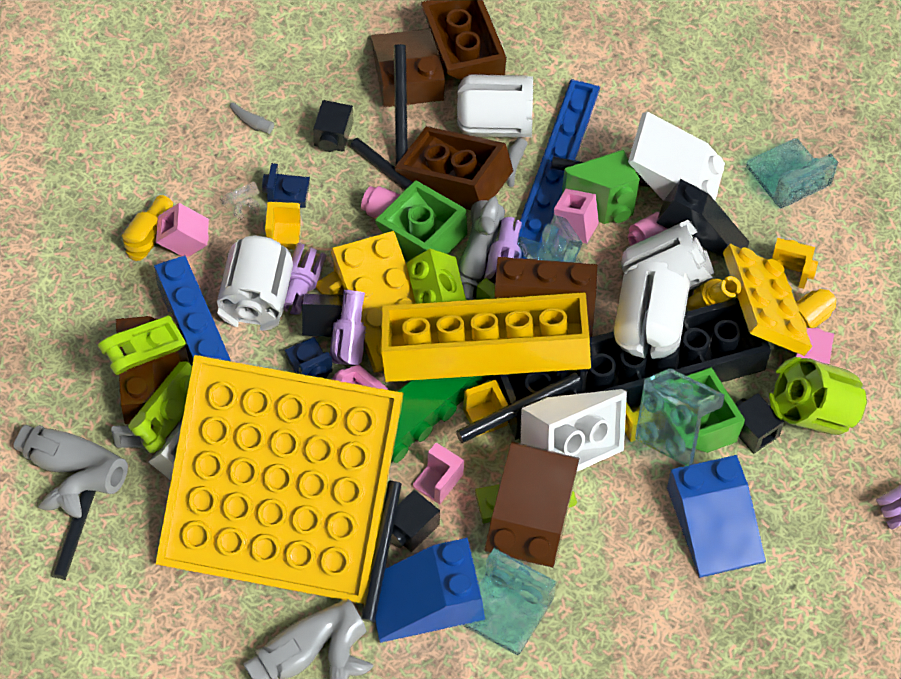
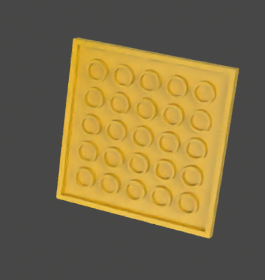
[156,355,404,604]

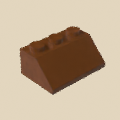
[421,0,507,81]
[494,257,598,338]
[116,316,188,424]

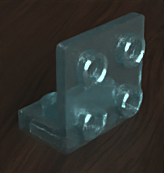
[746,138,838,209]
[635,368,725,466]
[462,548,557,655]

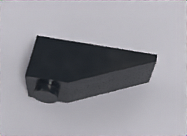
[656,178,750,258]

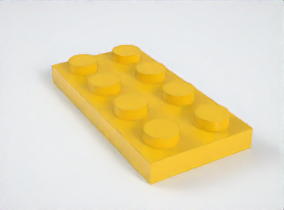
[331,231,416,373]
[723,244,812,356]

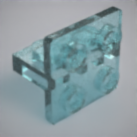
[517,215,583,263]

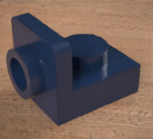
[262,163,310,208]
[285,337,332,379]

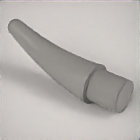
[230,103,274,134]
[507,138,528,187]

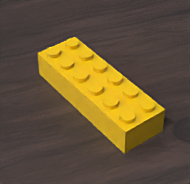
[381,293,591,382]

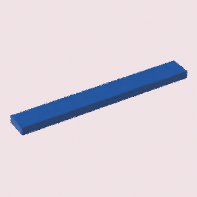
[517,79,600,260]

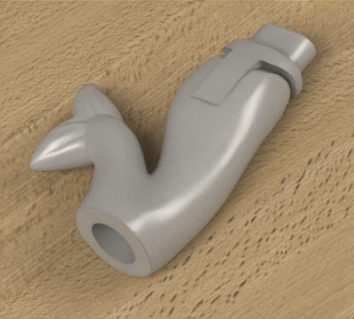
[458,196,505,300]
[14,425,128,518]
[243,599,373,679]

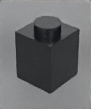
[313,100,353,152]
[302,294,344,337]
[735,393,784,454]
[391,489,440,552]

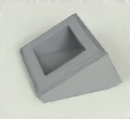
[111,425,145,448]

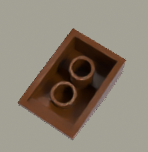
[371,29,445,107]
[395,126,514,210]
[484,442,580,568]

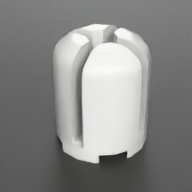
[457,75,533,138]
[621,220,714,290]
[217,235,293,331]
[614,261,690,359]

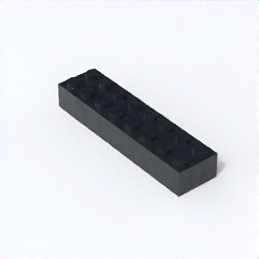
[494,298,771,440]

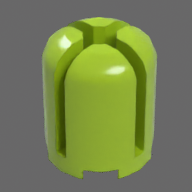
[769,357,867,435]

